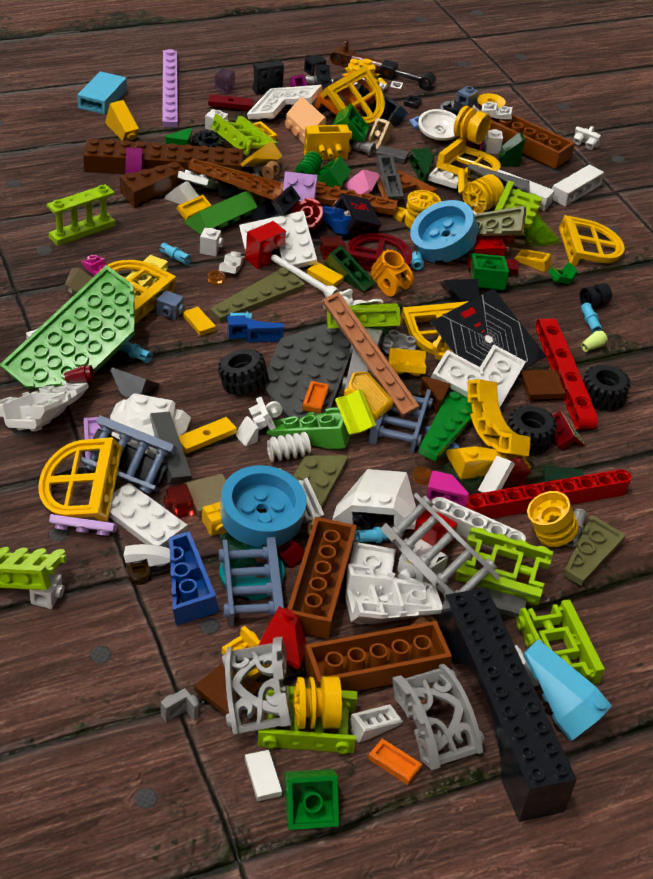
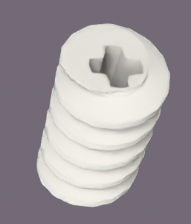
[267,432,311,462]

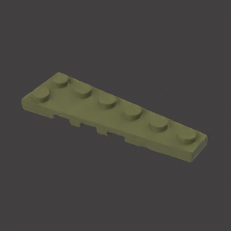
[444,206,527,237]
[210,268,305,323]

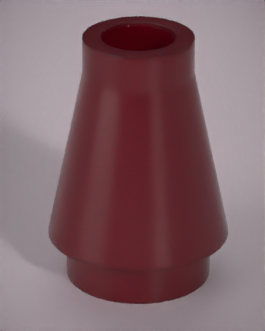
[64,364,95,383]

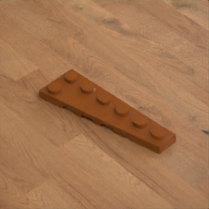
[315,181,398,215]

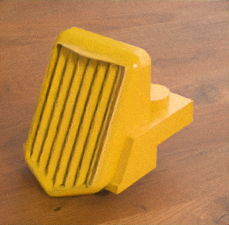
[344,372,393,420]

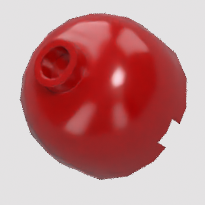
[291,198,324,232]

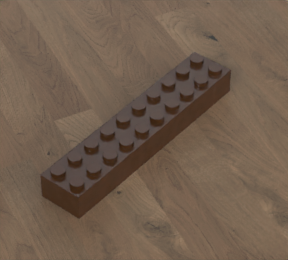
[83,138,243,180]

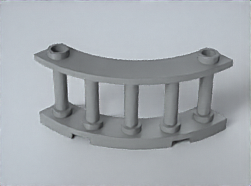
[380,493,501,596]

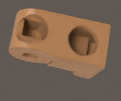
[262,161,280,181]

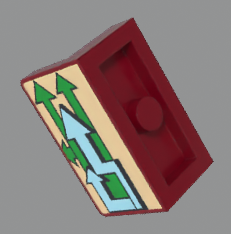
[552,410,585,450]

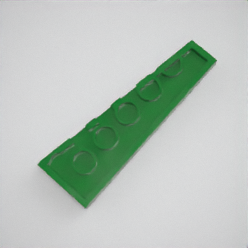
[418,391,473,461]

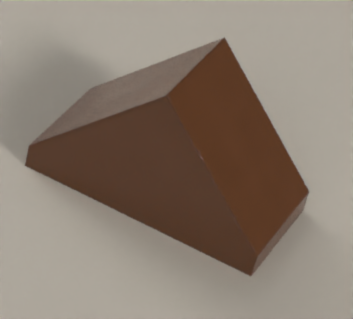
[420,376,450,414]

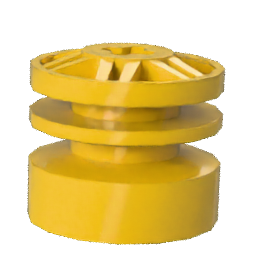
[453,106,491,144]
[462,174,504,213]
[404,190,441,229]
[527,491,579,547]
[293,676,342,729]

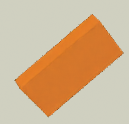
[302,381,329,414]
[368,738,423,785]

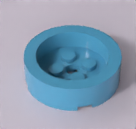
[410,200,480,263]
[219,465,306,547]

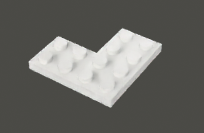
[247,85,322,120]
[239,211,318,268]
[431,345,526,408]

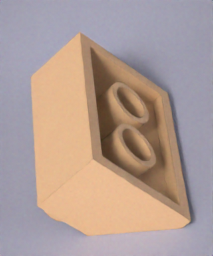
[285,97,326,144]

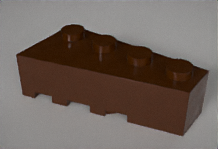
[120,162,185,209]

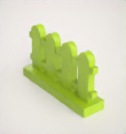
[494,180,542,228]
[0,547,67,590]

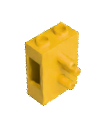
[304,125,352,160]

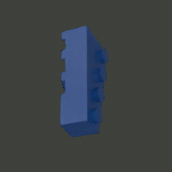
[169,531,219,626]

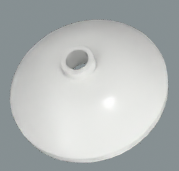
[418,109,457,141]

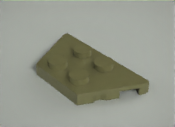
[293,455,349,508]

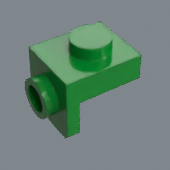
[548,262,579,285]

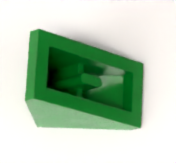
[165,128,192,145]

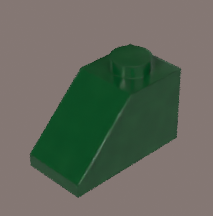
[498,133,525,167]

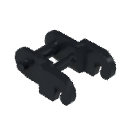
[352,512,373,531]

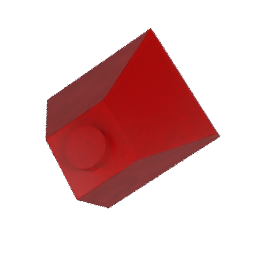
[258,606,307,670]

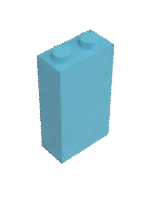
[77,71,127,114]

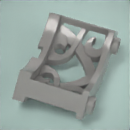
[222,636,293,735]
[392,664,484,770]

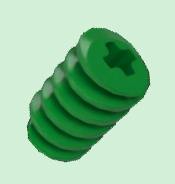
[295,151,323,175]

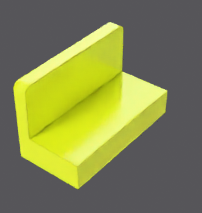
[335,389,376,435]

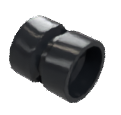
[579,282,612,308]

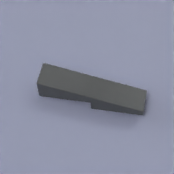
[376,155,404,199]
[467,164,530,193]
[150,411,192,484]

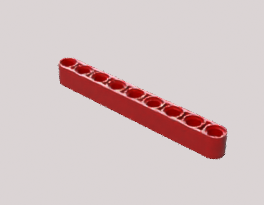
[465,469,632,519]

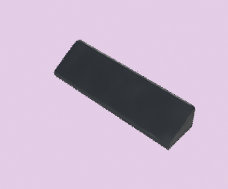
[89,428,168,487]

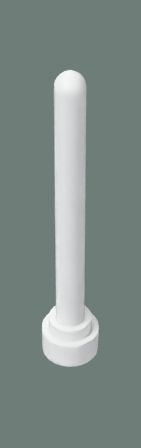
[271,255,339,298]

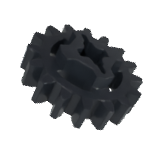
[192,130,225,148]

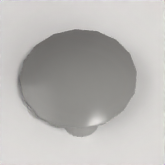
[381,330,416,354]

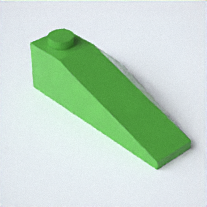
[267,407,350,449]

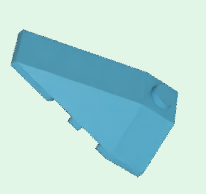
[523,640,612,741]

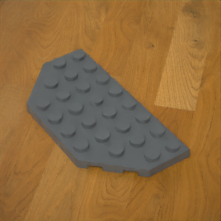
[261,324,352,418]

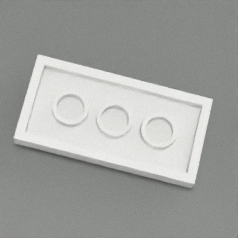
[109,483,188,547]

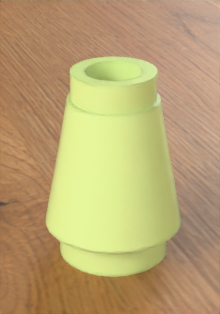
[581,331,608,352]

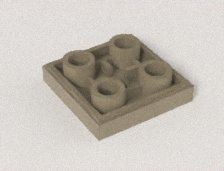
[184,473,226,516]

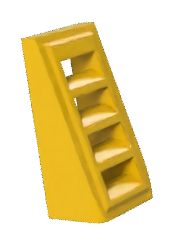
[515,249,552,272]

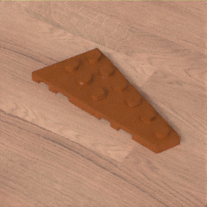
[188,158,284,200]

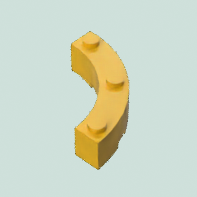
[467,379,530,456]

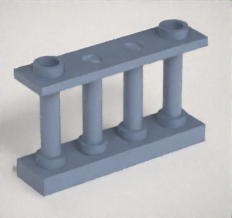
[369,389,433,453]
[80,415,177,494]
[219,537,284,626]

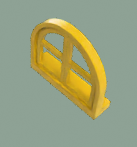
[320,65,385,125]
[436,137,500,179]
[559,215,625,266]
[99,260,176,324]
[400,301,469,355]
[39,437,122,522]

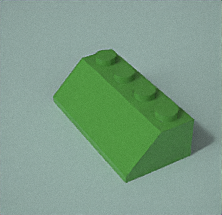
[184,190,257,234]

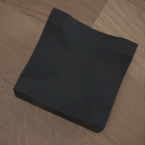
[252,60,284,95]

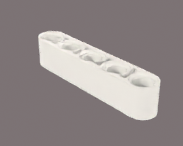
[431,497,526,550]

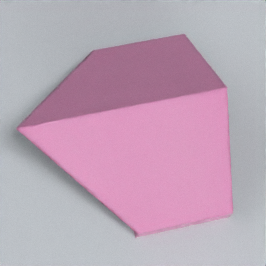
[343,170,380,195]

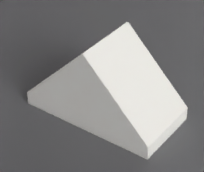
[165,180,199,204]

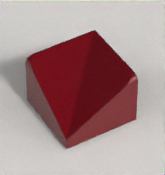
[277,539,305,568]

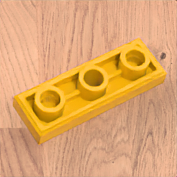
[178,417,237,454]

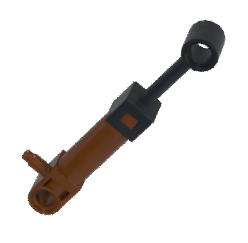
[330,40,436,90]

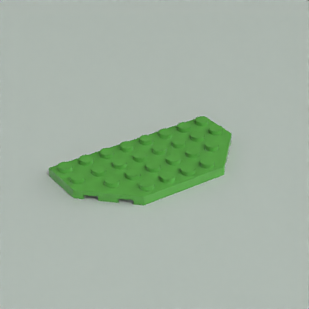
[0,265,135,390]

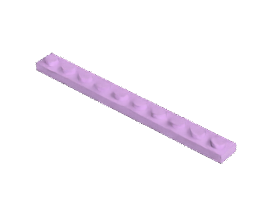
[163,49,178,127]

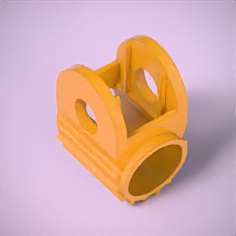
[370,249,414,296]

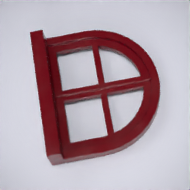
[346,233,412,277]

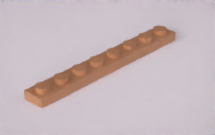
[323,291,419,418]

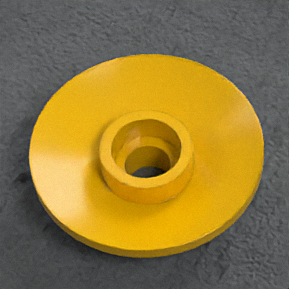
[477,93,506,108]

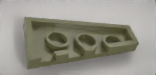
[564,514,626,586]

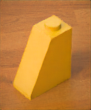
[105,100,139,141]

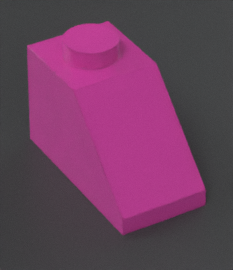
[426,471,469,507]

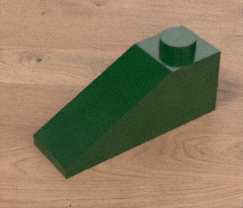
[409,148,434,184]
[324,245,376,293]

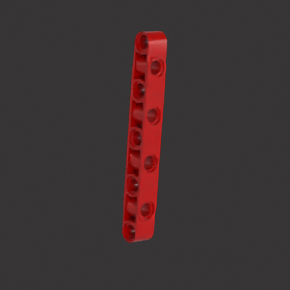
[536,318,598,430]

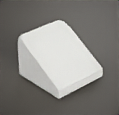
[236,416,259,446]

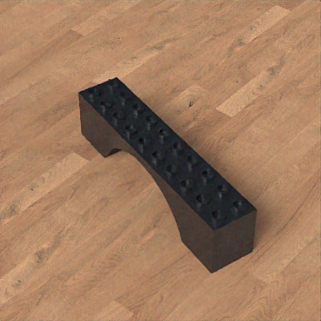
[438,588,577,822]

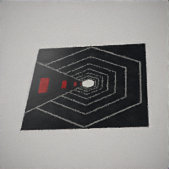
[430,289,546,369]

